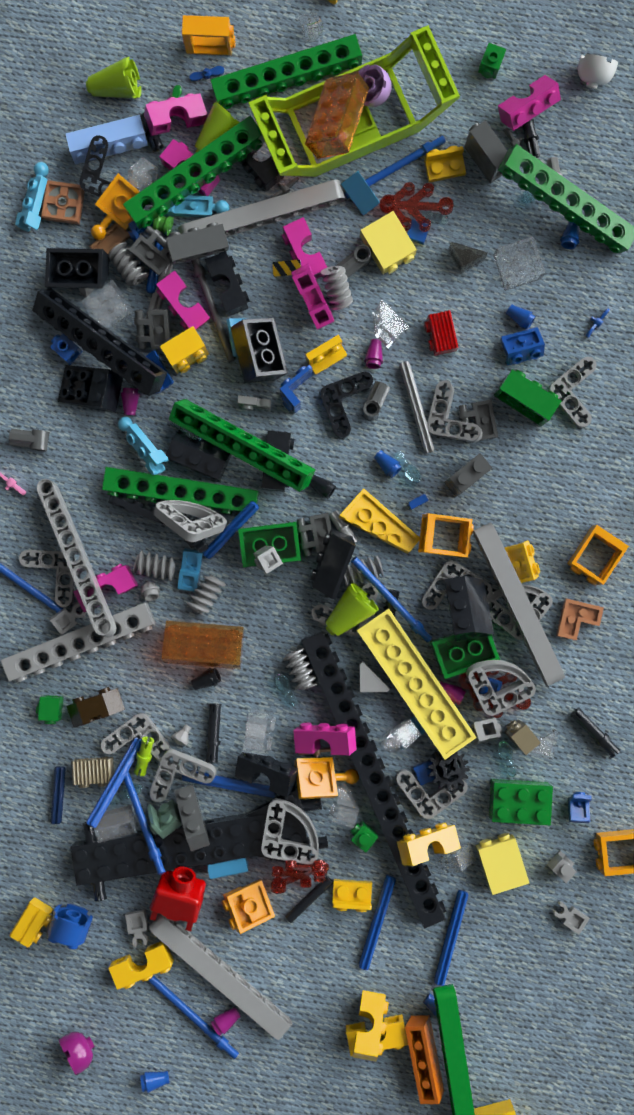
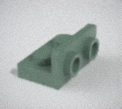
[147,799,182,839]

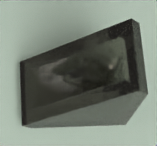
[448,242,488,274]

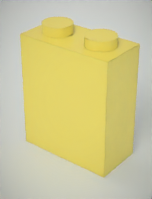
[360,211,417,274]
[476,833,529,895]

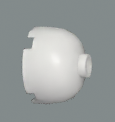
[578,54,618,89]

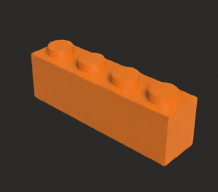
[405,1015,444,1104]

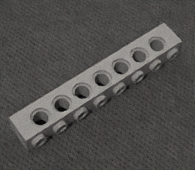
[1,602,156,683]

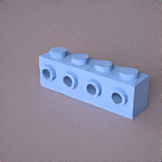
[66,115,148,164]

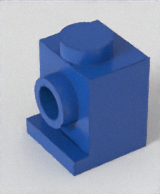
[50,333,83,365]

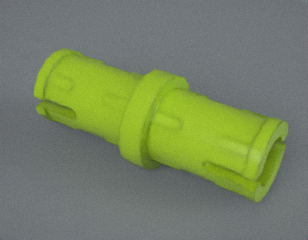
[134,736,154,776]

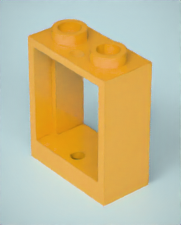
[182,15,235,55]
[418,513,474,558]
[567,525,629,586]
[594,829,634,876]

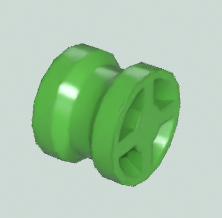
[153,216,174,236]

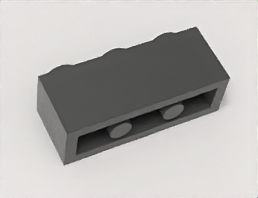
[166,222,229,265]
[174,784,210,851]

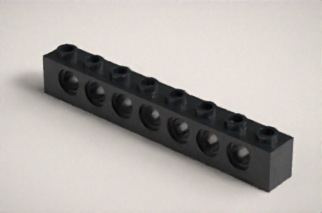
[32,288,167,396]

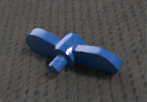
[189,66,224,81]
[585,308,610,338]

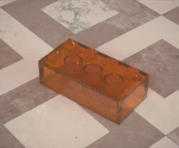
[305,71,369,159]
[161,621,244,669]

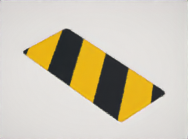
[273,259,301,277]

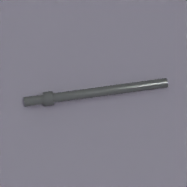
[191,259,235,362]

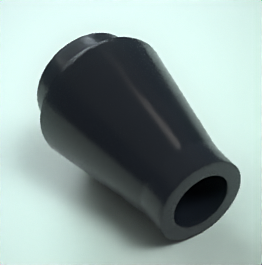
[309,475,336,499]
[191,668,221,690]

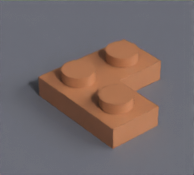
[556,598,604,640]

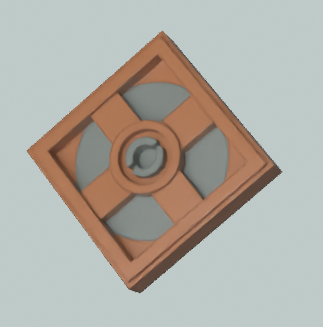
[41,180,85,225]

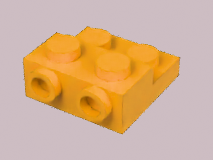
[222,879,275,934]

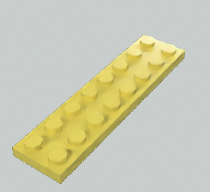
[357,608,477,760]

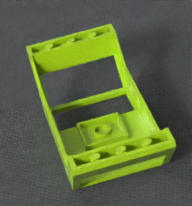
[248,25,460,177]

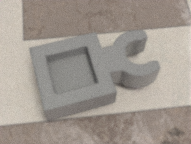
[237,395,271,411]
[49,602,86,635]
[552,901,590,935]
[125,909,149,947]

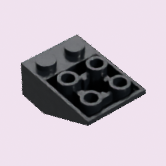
[58,365,123,413]

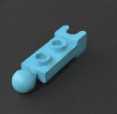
[15,162,49,232]
[160,194,230,218]
[118,417,168,475]

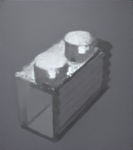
[94,805,137,843]

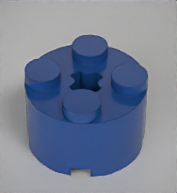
[47,904,93,949]

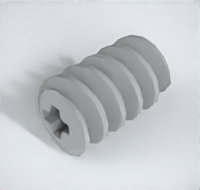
[108,242,149,286]
[321,266,353,310]
[133,550,176,581]
[344,556,384,587]
[186,574,226,616]
[283,648,319,690]

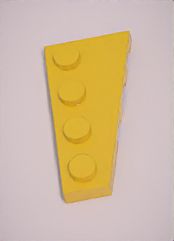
[338,488,420,554]

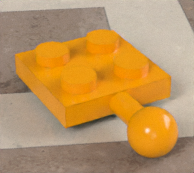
[91,173,140,240]
[294,757,359,799]

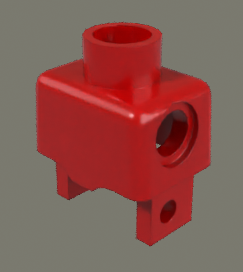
[150,867,206,932]

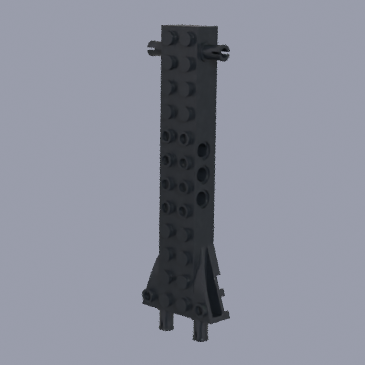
[70,786,328,901]

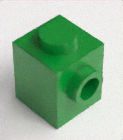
[478,43,506,79]
[36,695,64,724]
[350,820,378,852]

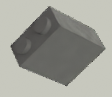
[464,120,507,184]
[444,453,492,497]

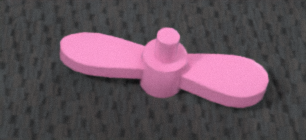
[0,472,26,495]

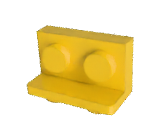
[424,145,466,183]
[305,334,347,375]
[504,540,540,583]
[332,879,372,912]

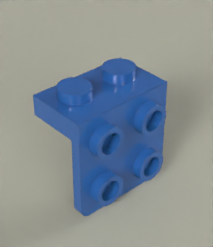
[280,365,313,413]

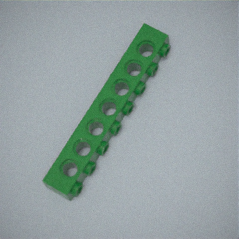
[210,34,363,109]
[123,115,265,230]
[498,144,634,253]
[168,399,315,492]
[102,467,259,515]

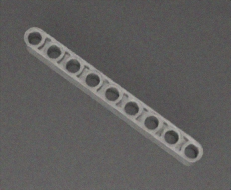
[178,180,345,237]
[37,479,117,638]
[473,522,565,686]
[149,914,293,1040]

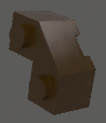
[66,687,125,728]

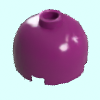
[59,1032,95,1075]

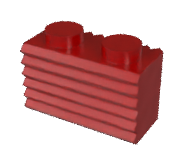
[424,310,459,356]

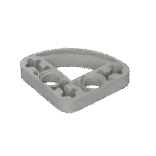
[154,500,227,542]
[487,584,553,640]
[466,660,536,716]
[261,799,319,864]

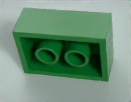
[493,369,562,426]
[238,522,301,568]
[430,633,500,679]
[489,779,553,826]

